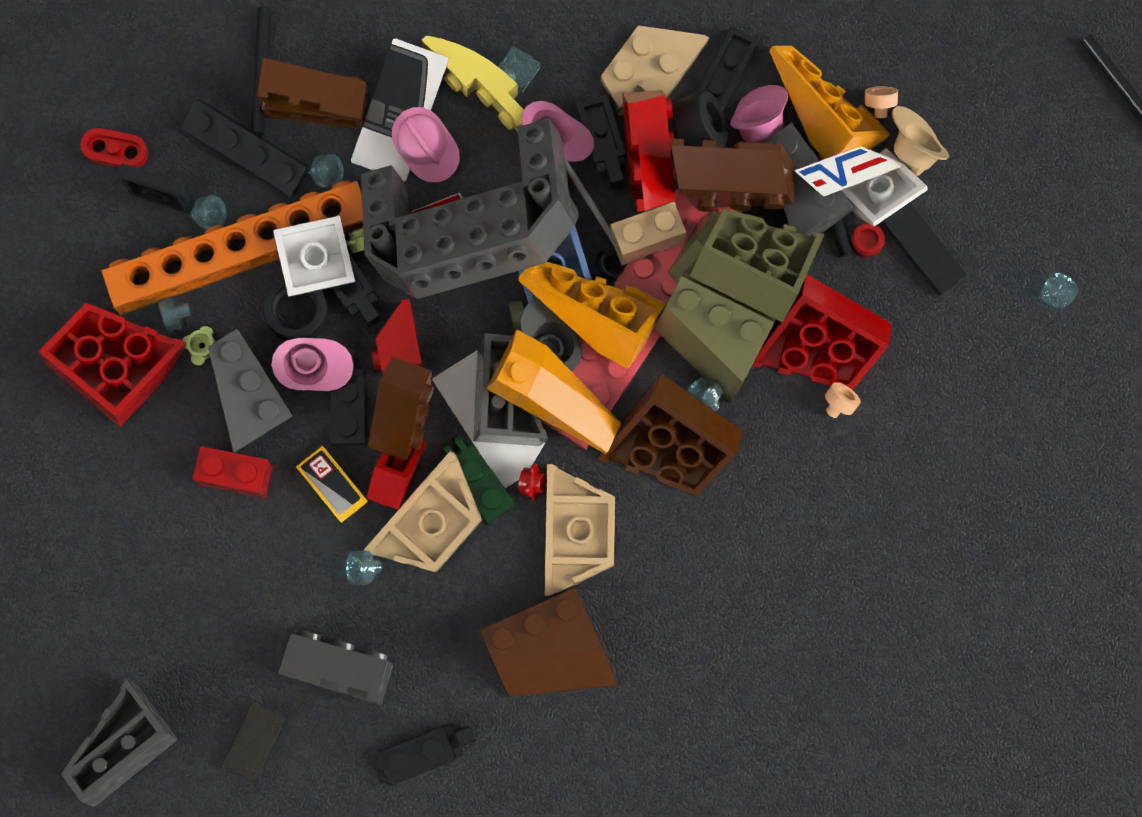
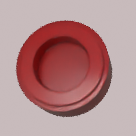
[850,223,885,258]

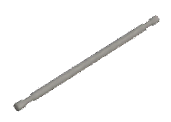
[565,157,613,244]

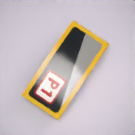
[296,446,368,523]

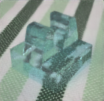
[499,46,540,93]

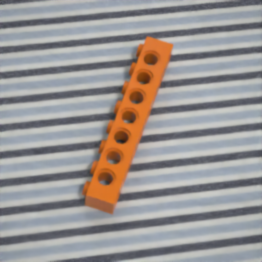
[101,181,363,315]

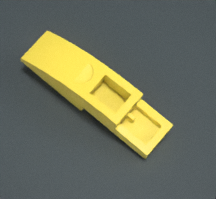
[422,36,524,132]

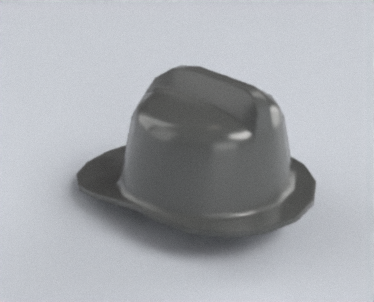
[520,298,582,371]

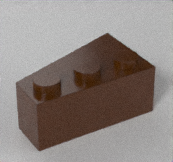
[257,58,369,130]
[368,356,434,461]

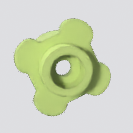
[346,227,364,253]
[182,326,215,366]

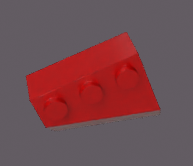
[622,90,677,212]
[752,274,891,390]
[38,303,187,427]

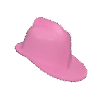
[730,85,788,143]
[521,101,594,162]
[392,107,460,182]
[271,337,354,391]

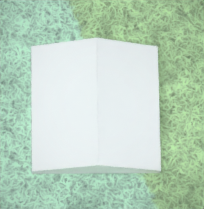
[841,148,928,226]
[273,216,355,297]

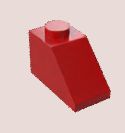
[371,299,423,374]
[367,440,427,510]

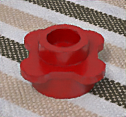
[518,464,546,501]

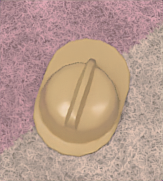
[892,106,949,176]

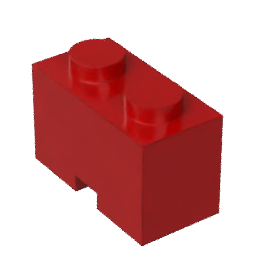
[192,446,273,499]

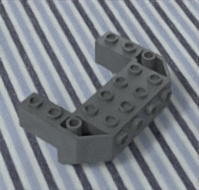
[361,118,579,299]

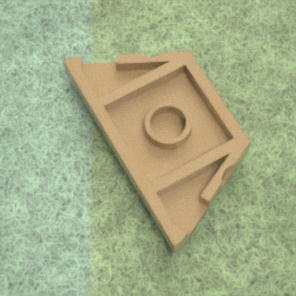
[601,25,709,118]
[364,451,482,572]
[545,464,615,597]

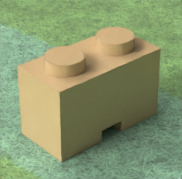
[610,202,686,265]

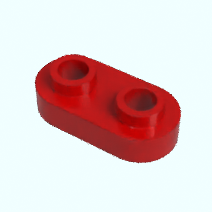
[80,128,149,169]

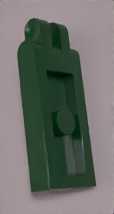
[441,434,516,525]

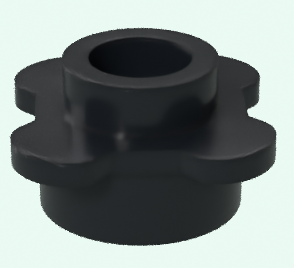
[588,251,624,287]

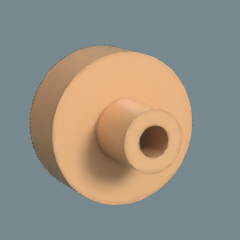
[865,86,898,118]
[825,382,861,418]

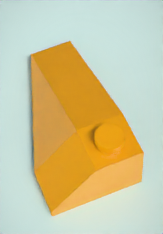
[769,46,890,160]
[518,262,666,369]
[486,330,621,454]

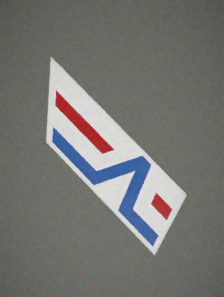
[794,146,907,196]

